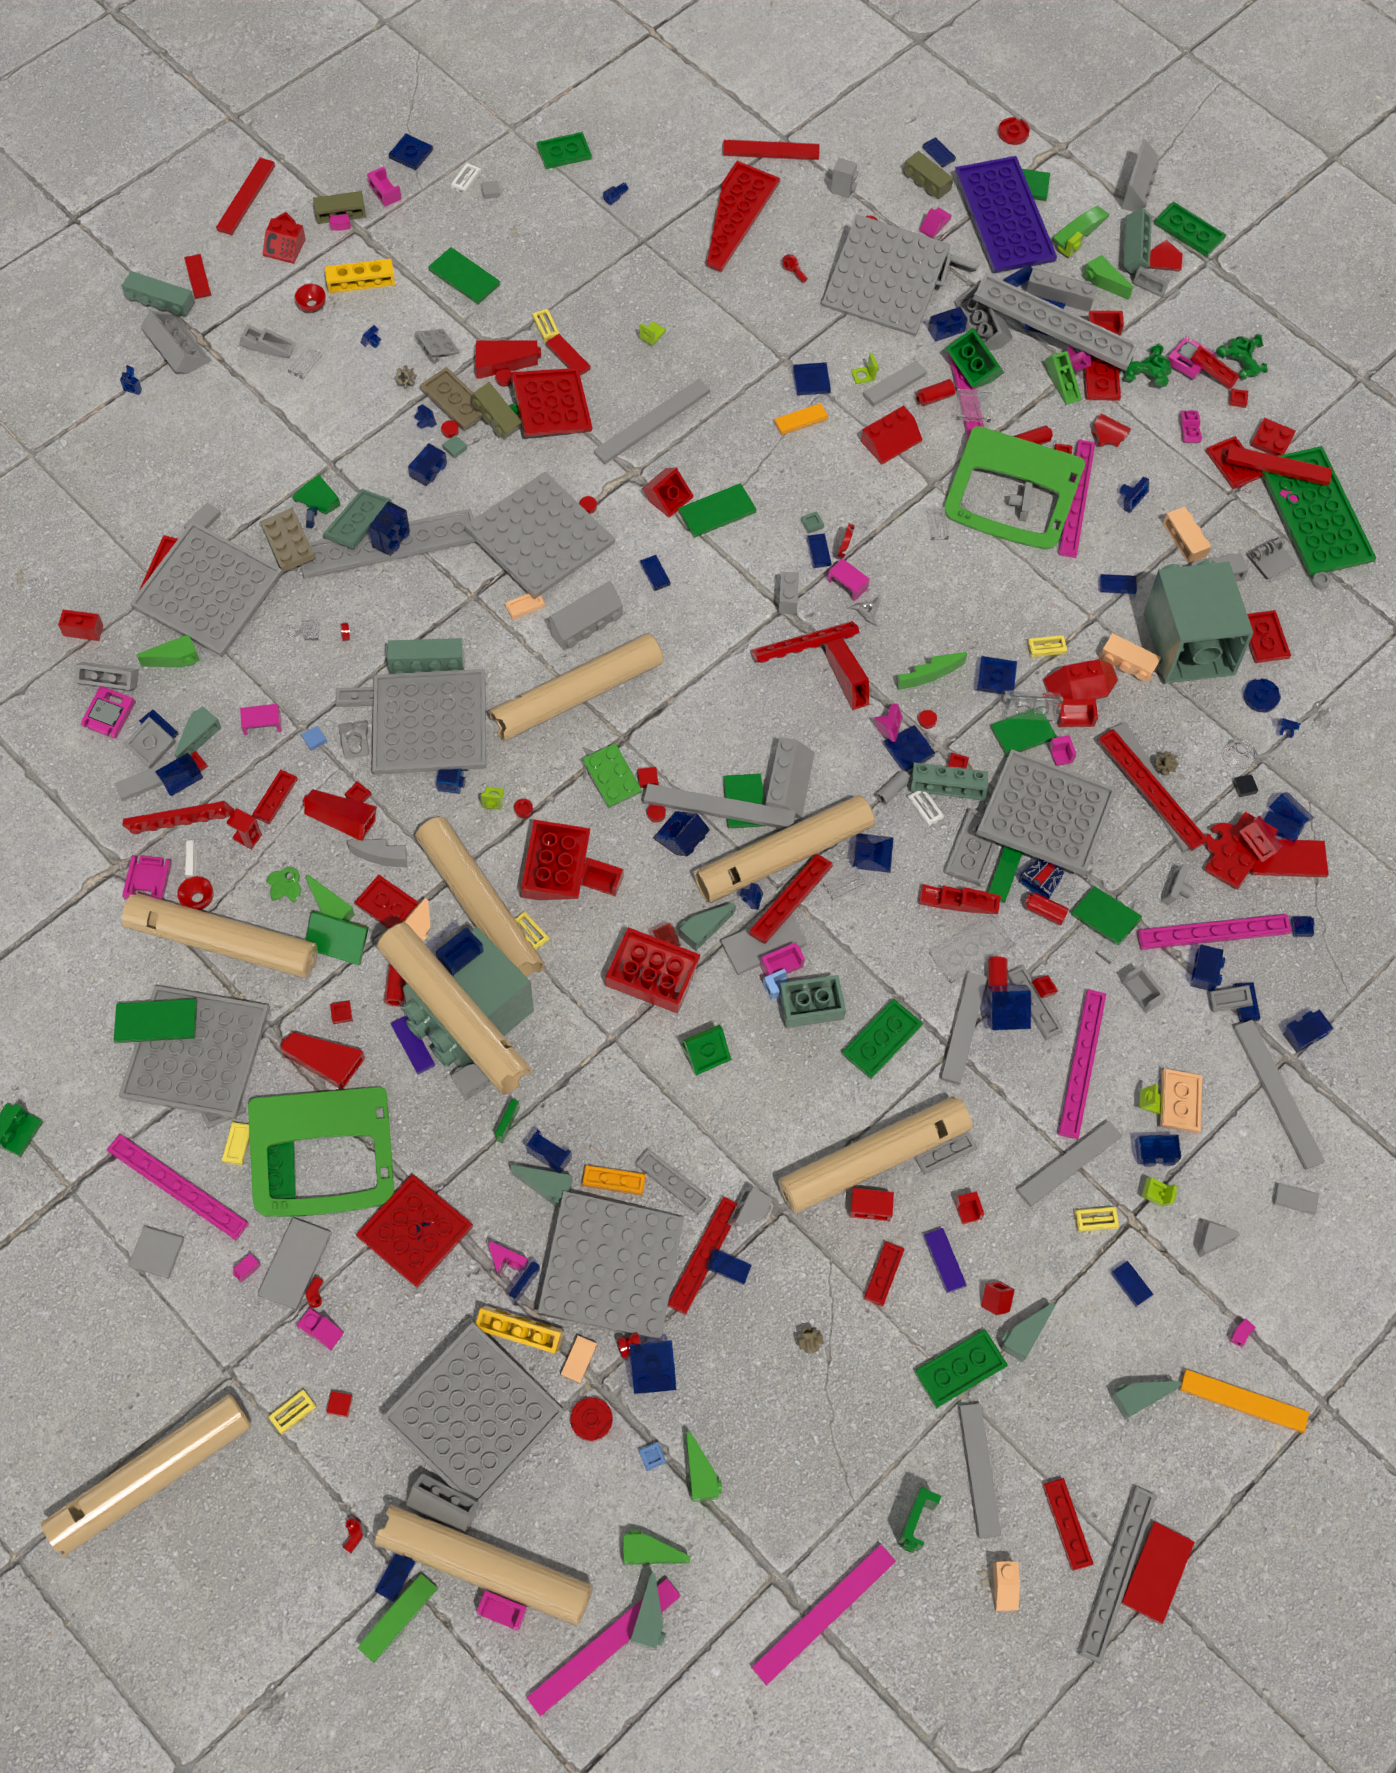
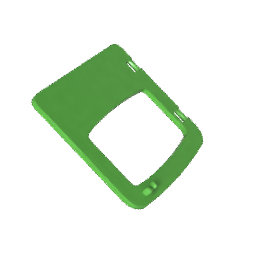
[944,426,1085,549]
[248,1087,394,1217]

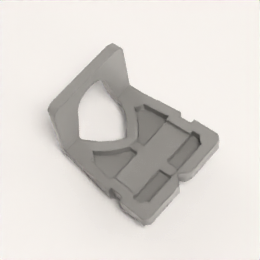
[338,720,369,758]

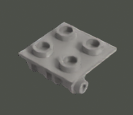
[415,329,460,363]
[1247,537,1297,579]

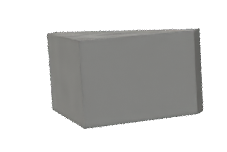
[1198,1222,1240,1257]

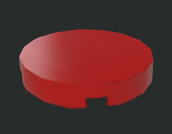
[998,117,1030,145]
[837,523,855,558]
[570,1398,613,1442]

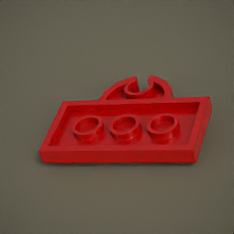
[1205,812,1278,890]

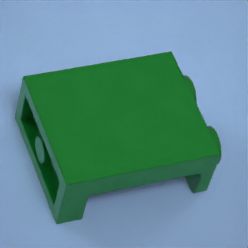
[898,1487,942,1553]

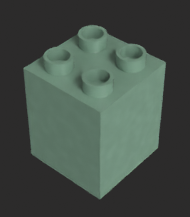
[1144,560,1253,683]
[401,927,534,1067]

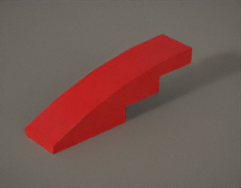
[919,884,1001,914]

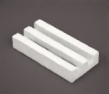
[451,163,481,194]
[907,791,944,827]
[185,840,197,879]

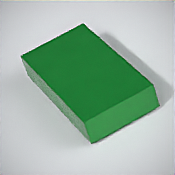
[495,1099,520,1143]

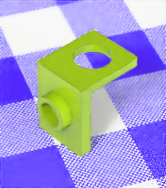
[639,321,666,346]
[851,353,879,384]
[481,787,504,810]
[1139,1084,1161,1115]

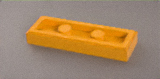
[774,403,828,435]
[582,1165,646,1196]

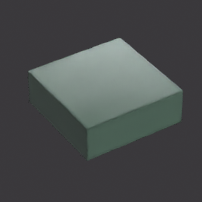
[442,435,467,459]
[800,511,824,534]

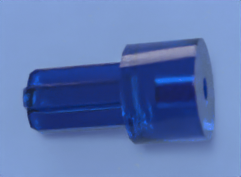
[603,182,629,205]

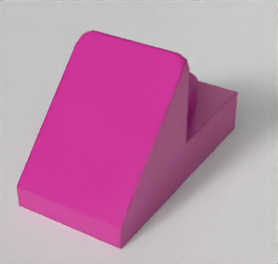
[919,207,952,238]
[874,703,903,742]
[488,1241,528,1277]
[297,1308,344,1350]

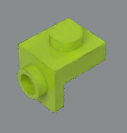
[1057,232,1083,258]
[1142,1177,1178,1207]

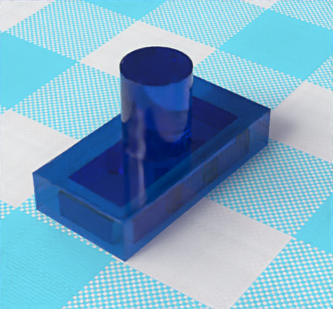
[1120,476,1149,513]

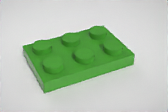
[582,743,642,808]

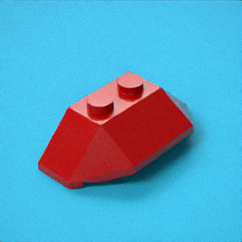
[1043,659,1118,699]

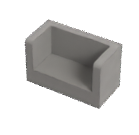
[1122,965,1166,1013]

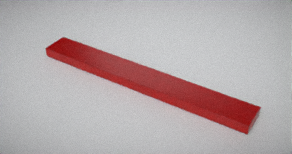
[1098,729,1208,851]

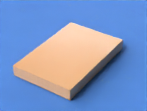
[1160,1068,1202,1134]

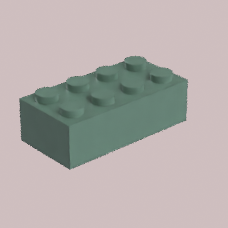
[387,638,465,674]

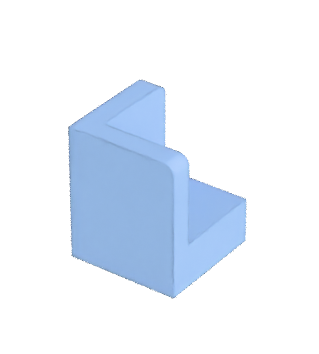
[763,969,788,1001]

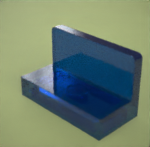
[155,753,203,796]
[1269,792,1314,833]

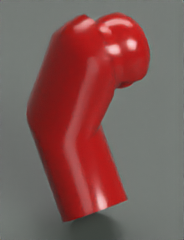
[305,1276,324,1308]
[343,1518,363,1553]

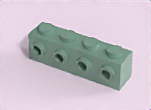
[1123,208,1152,275]
[121,271,195,317]
[910,762,988,801]

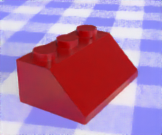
[861,405,923,465]

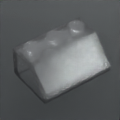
[1001,690,1063,722]

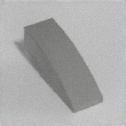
[239,324,296,357]
[348,839,407,867]

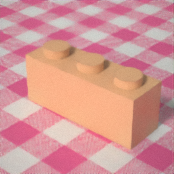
[1163,506,1211,564]
[1099,633,1161,682]

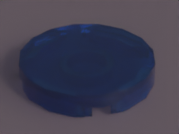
[1243,678,1281,713]

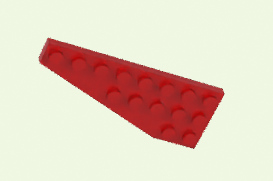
[707,161,780,272]

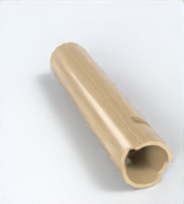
[489,633,664,742]
[694,795,875,903]
[415,817,545,977]
[122,893,318,978]
[377,923,532,1095]
[779,1096,973,1214]
[40,1394,251,1558]
[375,1505,593,1626]

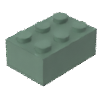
[779,975,846,1028]

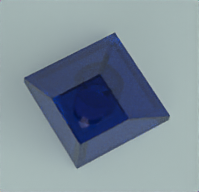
[852,833,894,873]

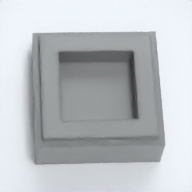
[482,181,500,199]

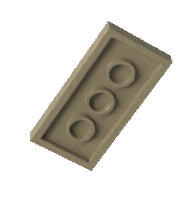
[420,367,483,431]
[260,508,316,572]

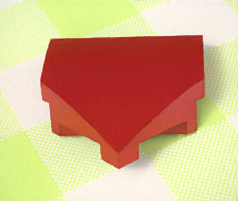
[1148,240,1183,272]
[1091,413,1131,447]

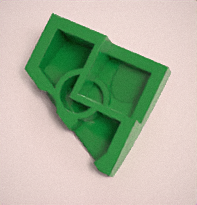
[292,475,341,515]

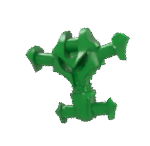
[1215,334,1268,380]
[1124,343,1172,387]

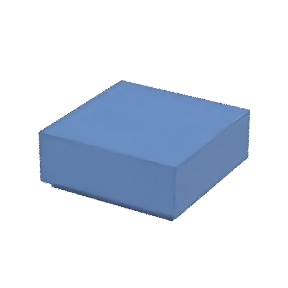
[301,726,327,751]
[638,1442,667,1471]

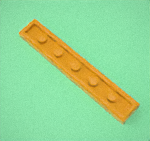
[1179,1369,1309,1434]

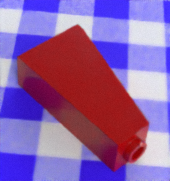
[475,340,541,379]
[826,638,869,710]
[303,789,377,841]
[280,1032,365,1090]

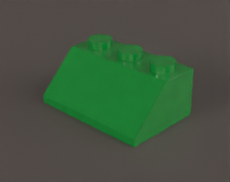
[945,328,1004,388]

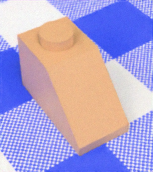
[402,898,431,941]
[992,1561,1020,1611]

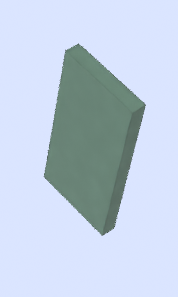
[323,489,392,549]

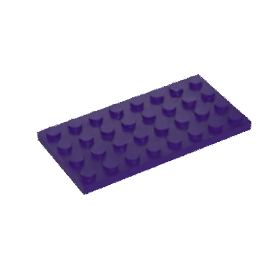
[954,156,1057,273]

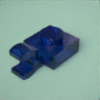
[120,365,142,395]

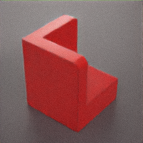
[955,1191,984,1224]
[981,1281,1015,1315]

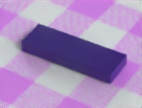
[391,1016,435,1075]
[923,1228,967,1293]

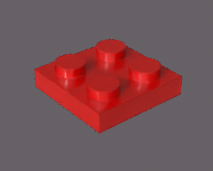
[1250,417,1296,456]

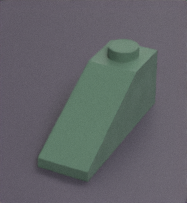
[175,706,221,765]
[679,903,736,951]
[511,1165,572,1206]
[1001,1303,1056,1362]
[1111,1381,1182,1420]
[631,1573,666,1650]

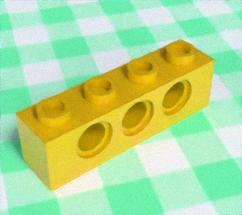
[325,259,396,293]
[475,1306,565,1354]

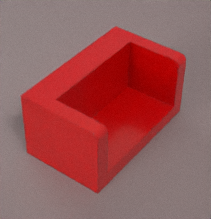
[1087,311,1124,336]
[58,609,103,641]
[1056,698,1098,727]
[226,808,262,850]
[1239,815,1282,862]
[581,857,624,897]
[850,1188,894,1222]

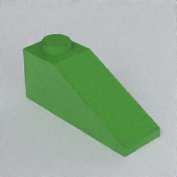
[1083,255,1134,300]
[1045,351,1082,405]
[136,634,200,667]
[306,875,355,921]
[686,1432,722,1502]
[624,1530,690,1565]

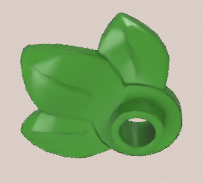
[266,867,301,903]

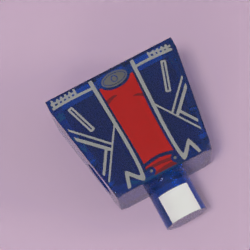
[1018,859,1064,899]

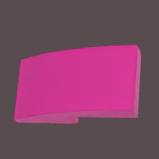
[1180,410,1202,443]

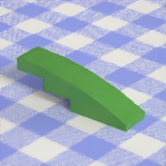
[1053,205,1109,251]
[897,652,967,690]
[357,1574,438,1663]

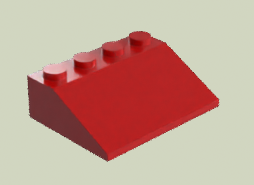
[521,819,591,900]
[605,927,701,1014]

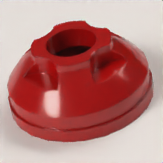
[295,284,326,311]
[177,876,213,910]

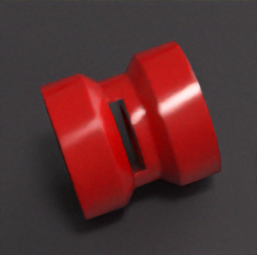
[617,1333,643,1359]

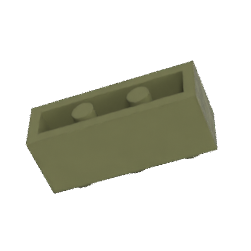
[903,151,954,199]
[313,191,367,224]
[471,382,522,440]

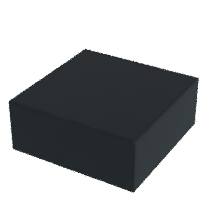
[1233,774,1258,797]

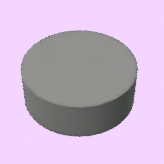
[1311,572,1331,590]

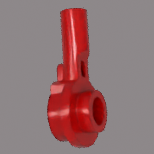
[783,254,808,283]

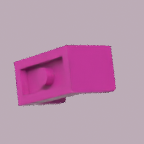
[367,167,402,207]
[827,558,870,601]
[240,704,282,736]
[760,942,805,977]
[476,1590,528,1631]

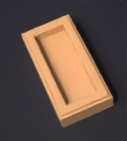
[505,593,545,620]
[561,1336,597,1384]

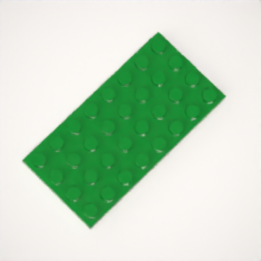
[1262,446,1376,577]

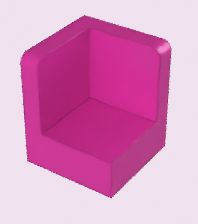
[1067,346,1091,372]
[1049,735,1076,766]

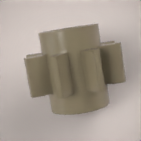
[394,365,417,388]
[1154,751,1179,775]
[796,1326,824,1353]

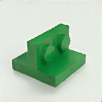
[681,1024,732,1076]
[0,1103,43,1157]

